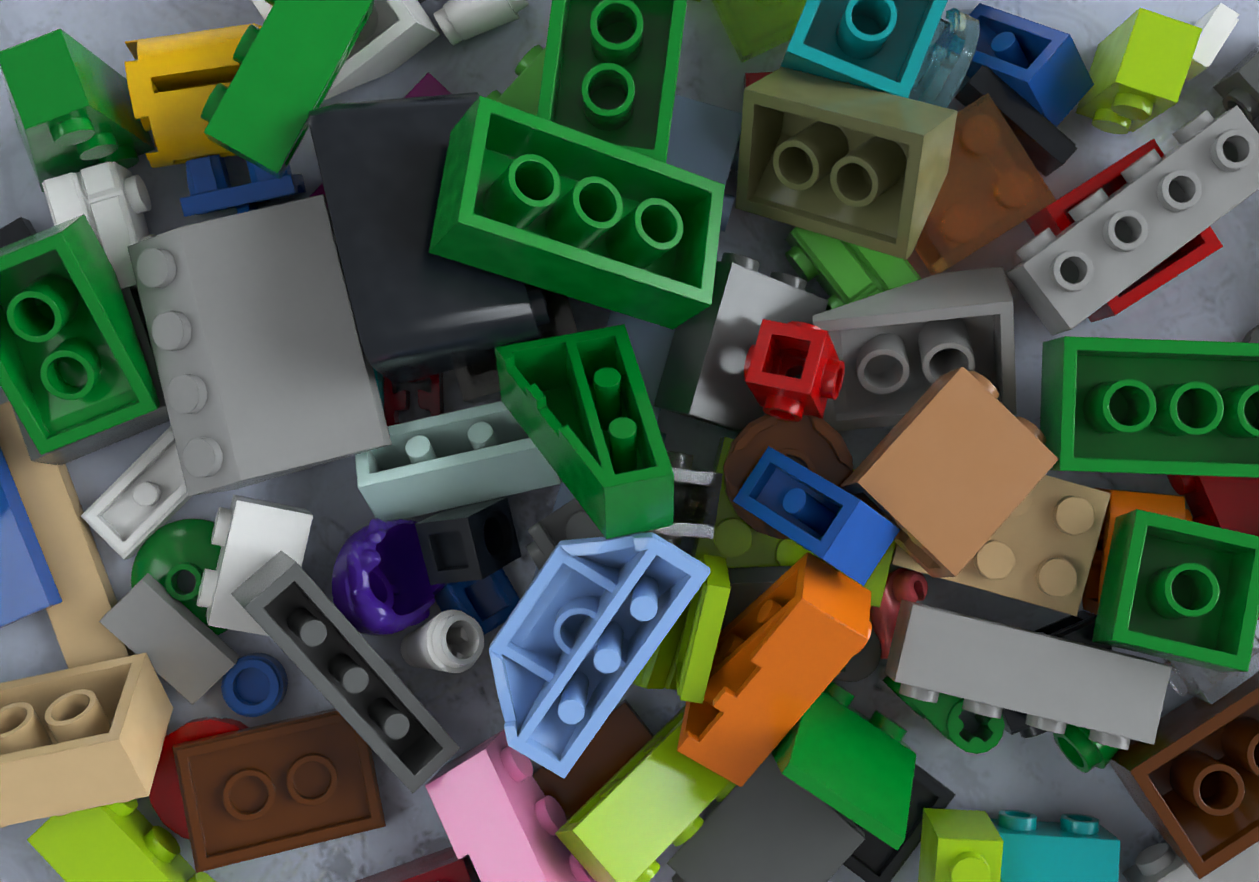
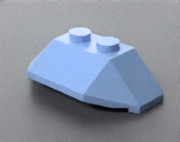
[489,532,711,778]

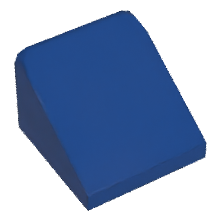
[435,568,520,635]

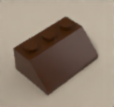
[1109,654,1259,879]

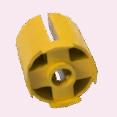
[124,23,262,168]

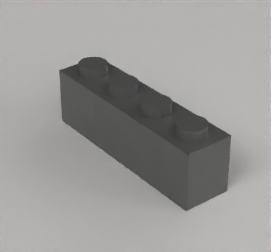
[231,551,461,793]

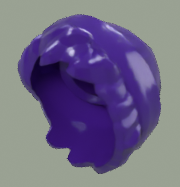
[332,518,445,636]

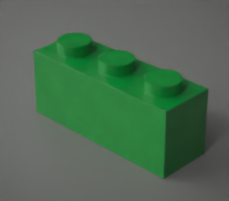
[201,0,374,180]

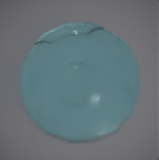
[908,8,980,108]

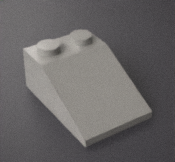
[812,266,1017,431]

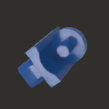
[180,154,306,217]

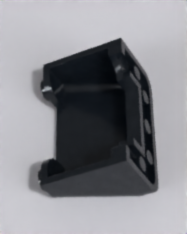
[308,92,551,385]

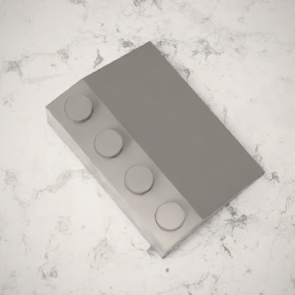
[127,194,392,496]

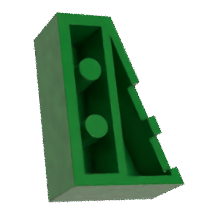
[0,28,155,192]
[495,324,674,539]

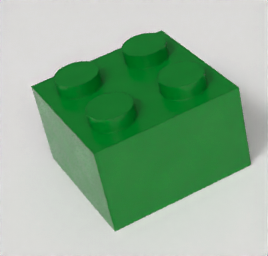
[1092,509,1259,672]

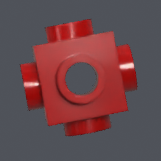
[744,319,845,422]

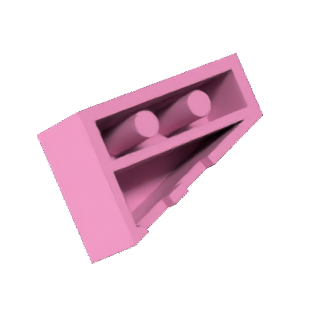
[425,729,595,882]

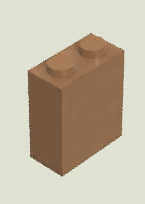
[840,366,1059,578]

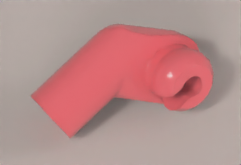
[870,568,928,659]

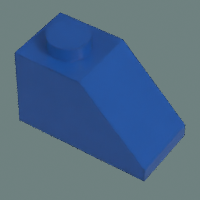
[940,3,1094,127]
[733,446,900,586]

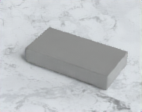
[99,573,240,705]

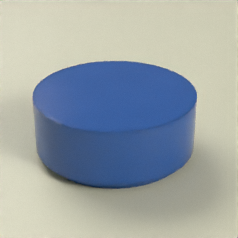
[221,653,288,717]

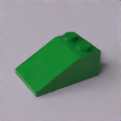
[0,214,160,455]
[771,681,916,851]

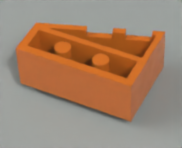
[677,552,872,787]

